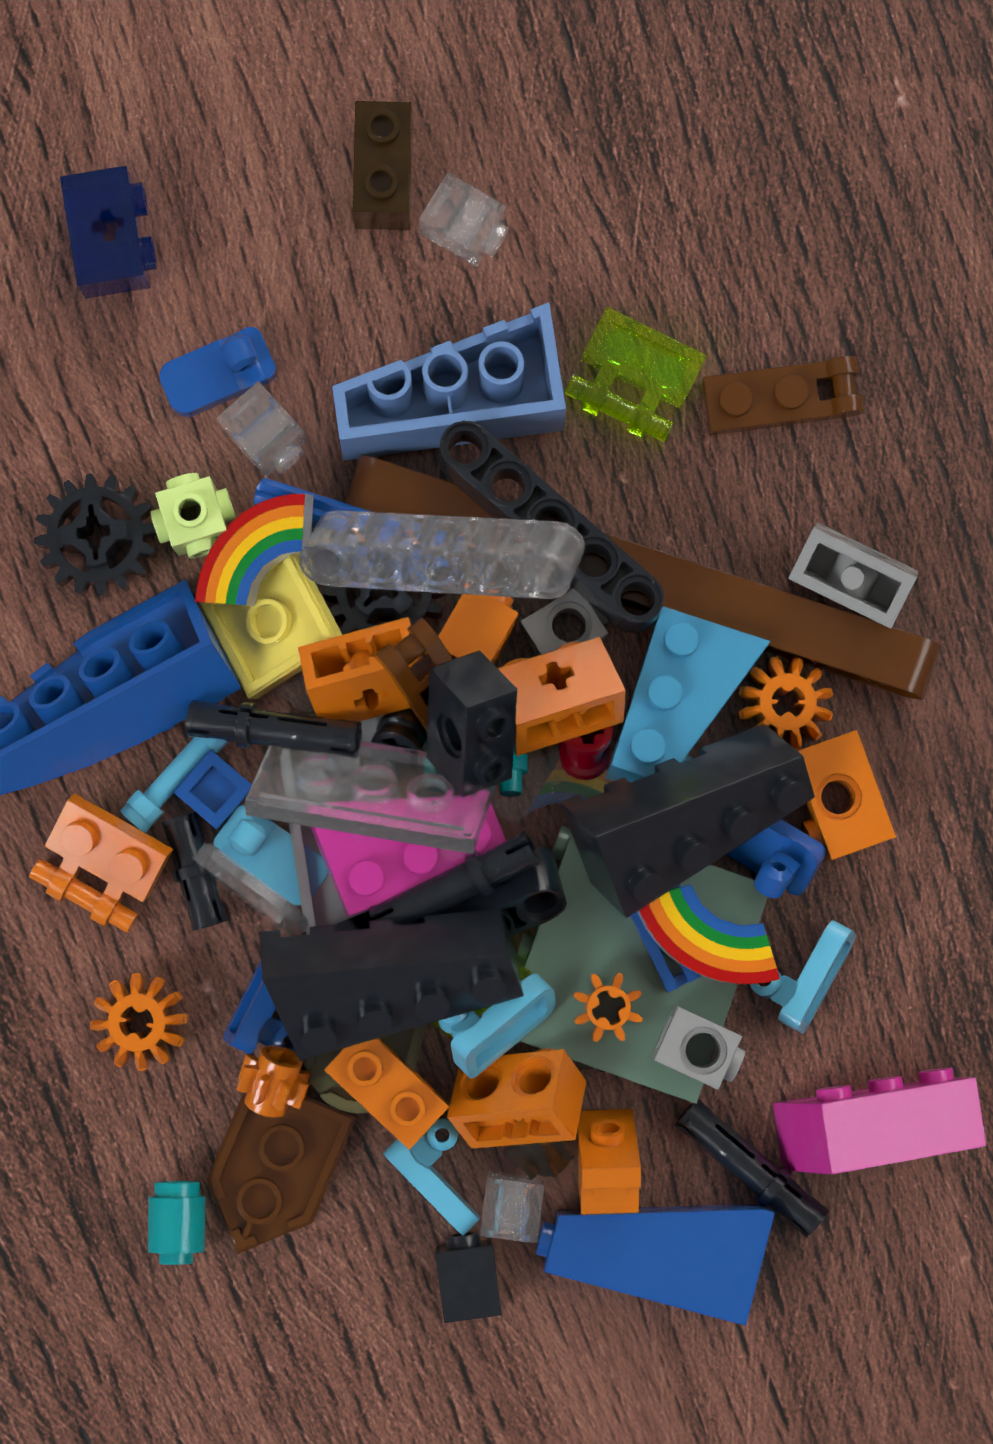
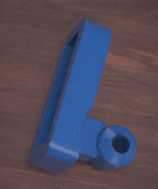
[159,327,277,417]
[726,819,826,898]
[223,961,296,1055]

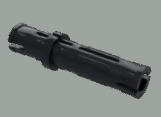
[186,700,362,758]
[369,831,541,925]
[674,1098,829,1238]

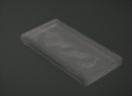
[245,741,497,854]

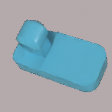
[214,805,328,906]
[750,920,856,1034]
[438,973,556,1078]
[383,1117,480,1236]

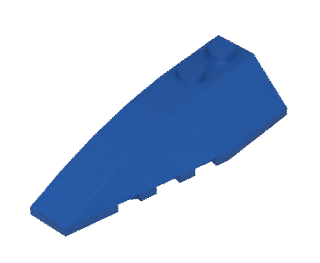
[0,579,242,795]

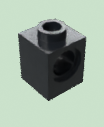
[435,1232,502,1323]

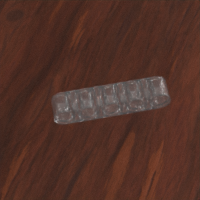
[299,511,585,599]

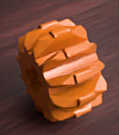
[737,656,833,751]
[90,973,189,1071]

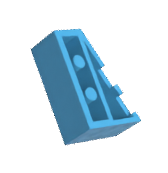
[605,606,770,783]

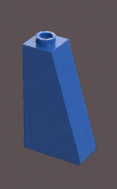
[535,1204,775,1326]

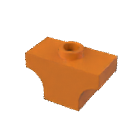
[577,1109,641,1214]

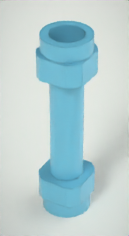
[120,737,229,833]

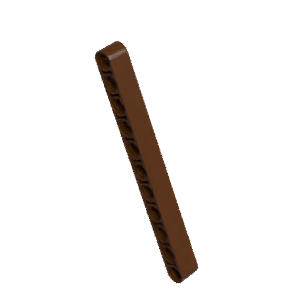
[344,456,941,700]

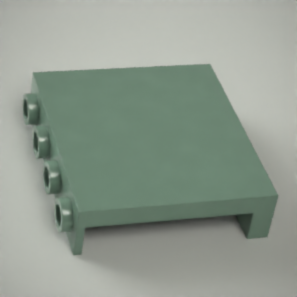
[516,826,768,1104]

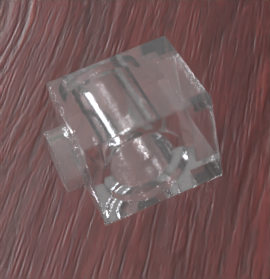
[419,172,509,267]
[216,381,307,478]
[479,1172,545,1243]

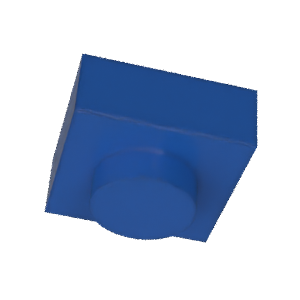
[174,750,255,830]

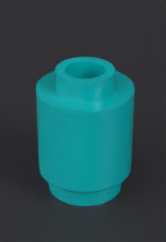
[147,1181,206,1265]

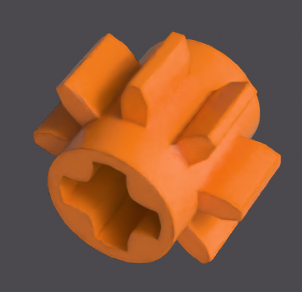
[573,972,643,1042]
[236,1045,310,1118]

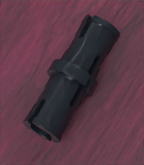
[161,812,228,931]

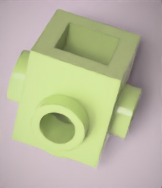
[150,473,236,559]

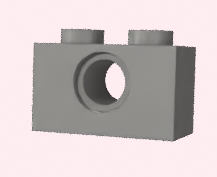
[788,522,919,629]

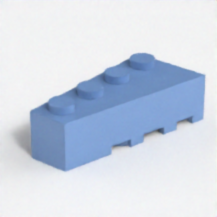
[332,302,566,461]

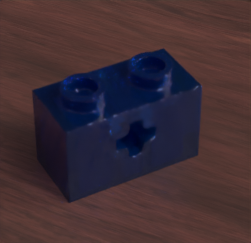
[60,166,158,299]

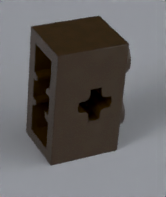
[353,101,413,230]

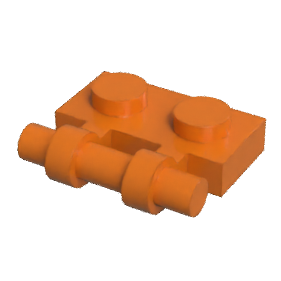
[29,793,173,933]

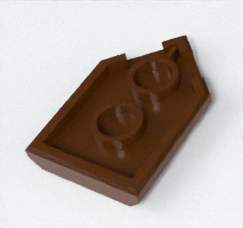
[207,1093,357,1254]

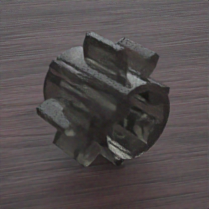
[503,1134,578,1181]

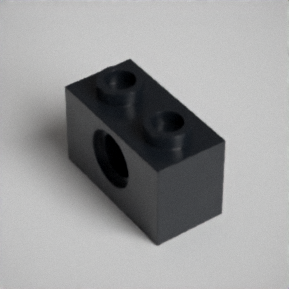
[426,650,517,797]

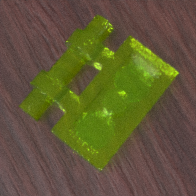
[564,307,707,442]

